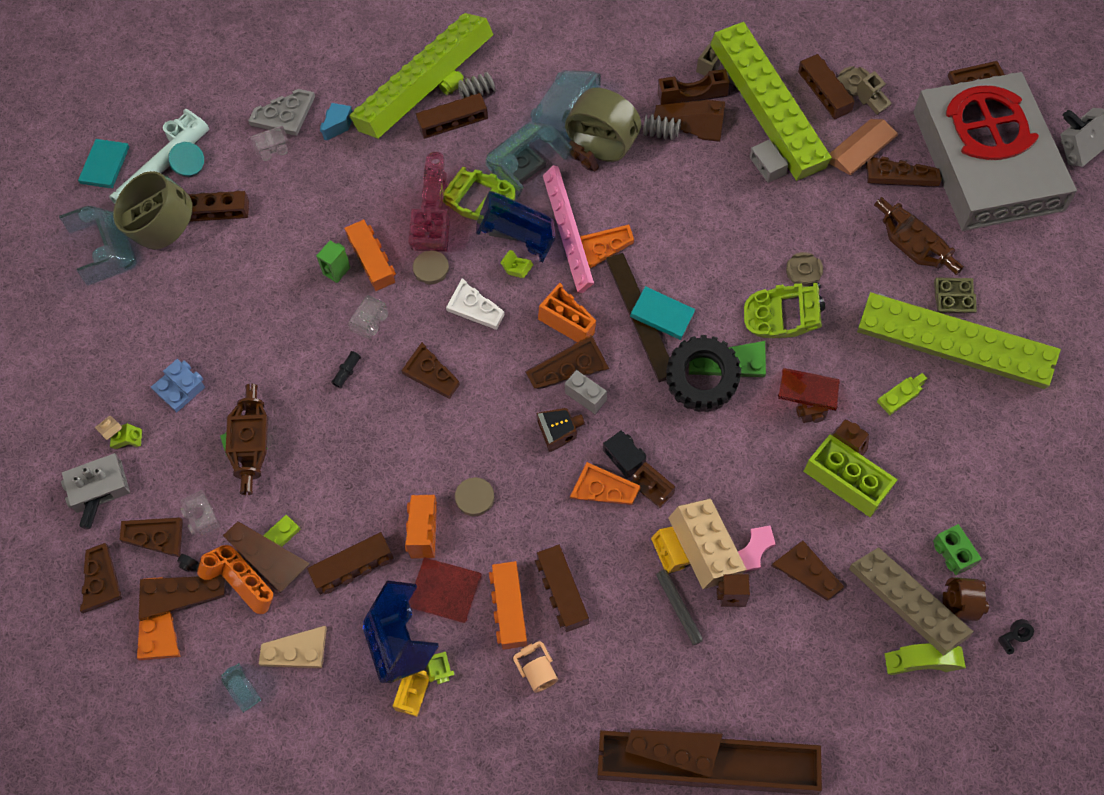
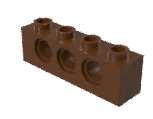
[188,190,249,222]

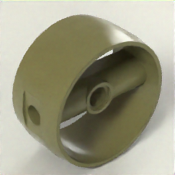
[565,88,641,162]
[113,171,192,250]

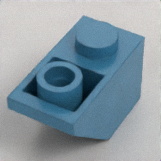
[320,103,353,140]

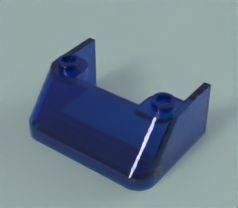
[476,191,556,263]
[363,580,439,683]

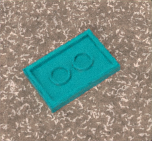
[78,139,130,189]
[630,286,696,340]

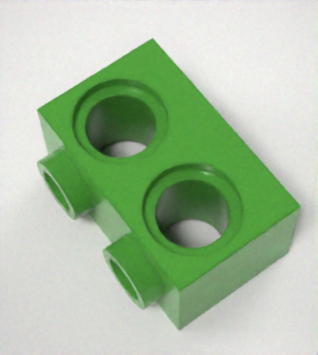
[933,524,982,575]

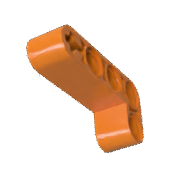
[197,545,273,614]

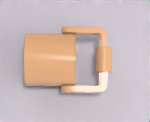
[513,641,558,693]

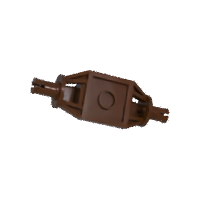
[874,197,964,275]
[225,383,268,495]

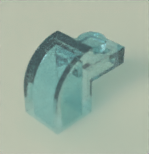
[221,663,261,713]

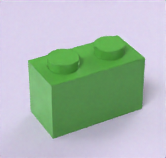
[316,240,350,283]

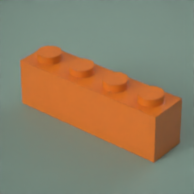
[344,219,396,291]
[489,561,528,650]

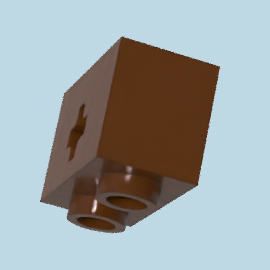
[717,574,750,607]

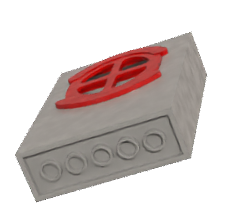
[913,72,1077,231]

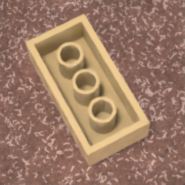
[668,499,747,589]

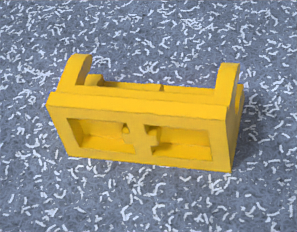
[651,527,690,574]
[393,665,429,717]

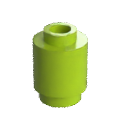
[439,70,464,95]

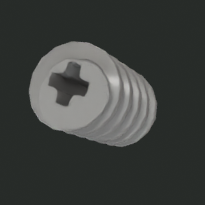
[458,72,496,99]
[643,114,681,141]

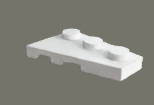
[446,279,504,330]

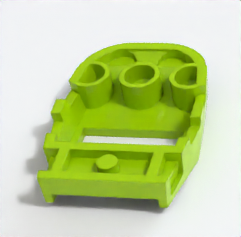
[440,167,516,222]
[744,283,822,338]

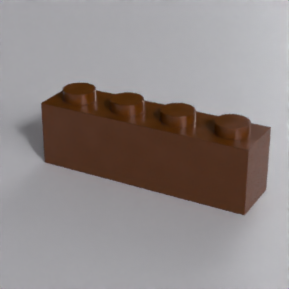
[798,54,855,120]
[416,93,488,139]
[307,532,394,595]
[535,544,589,632]

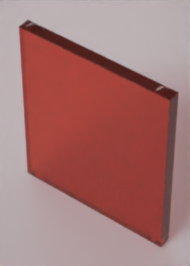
[778,368,840,411]
[407,557,481,623]

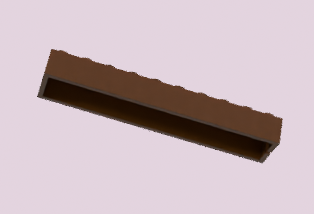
[597,730,822,795]

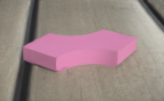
[738,525,775,572]

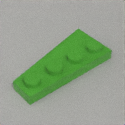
[689,341,766,377]

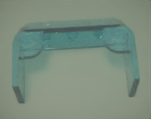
[485,121,572,199]
[59,206,137,286]

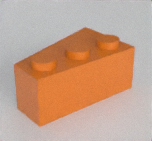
[538,283,596,342]
[405,495,437,558]

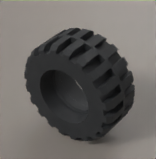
[666,335,741,412]

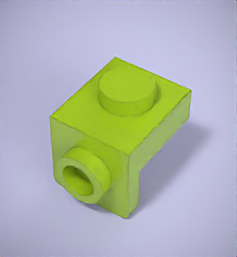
[501,250,533,278]
[110,423,142,449]
[424,651,455,684]

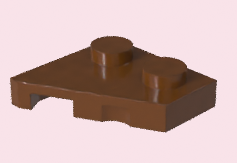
[567,140,599,172]

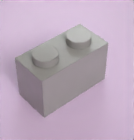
[750,139,788,183]
[565,370,607,414]

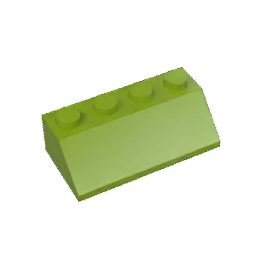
[803,434,898,518]

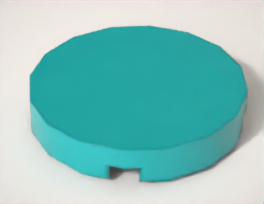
[169,142,204,177]

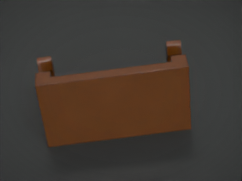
[631,462,675,508]

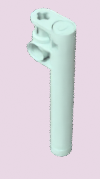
[109,109,209,204]

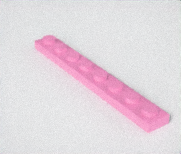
[543,165,594,293]

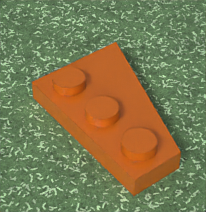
[580,225,634,269]
[570,462,641,505]

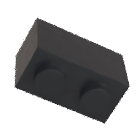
[603,430,646,479]

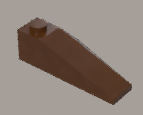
[654,100,725,142]

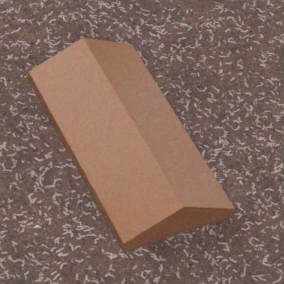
[829,119,898,176]

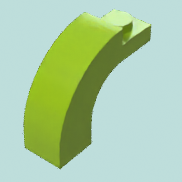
[884,643,966,675]

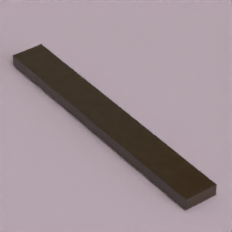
[606,253,669,382]

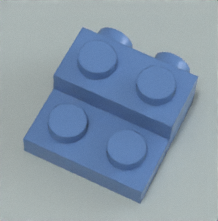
[151,359,205,413]

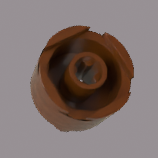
[942,577,989,621]

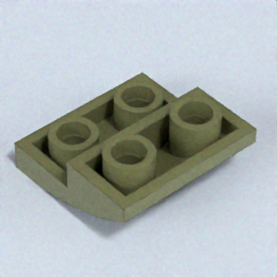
[934,278,977,313]

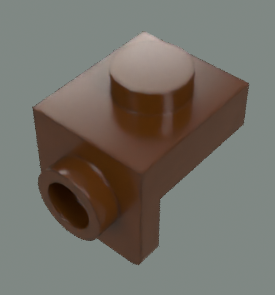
[796,398,829,423]

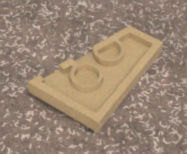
[259,626,327,668]

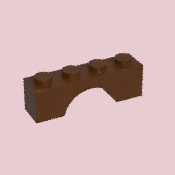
[658,69,729,105]

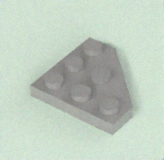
[248,89,315,136]

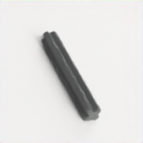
[656,570,703,645]

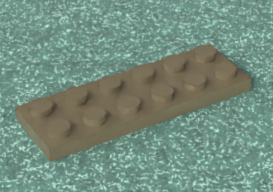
[849,547,974,656]

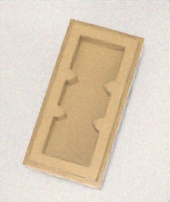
[95,416,122,440]

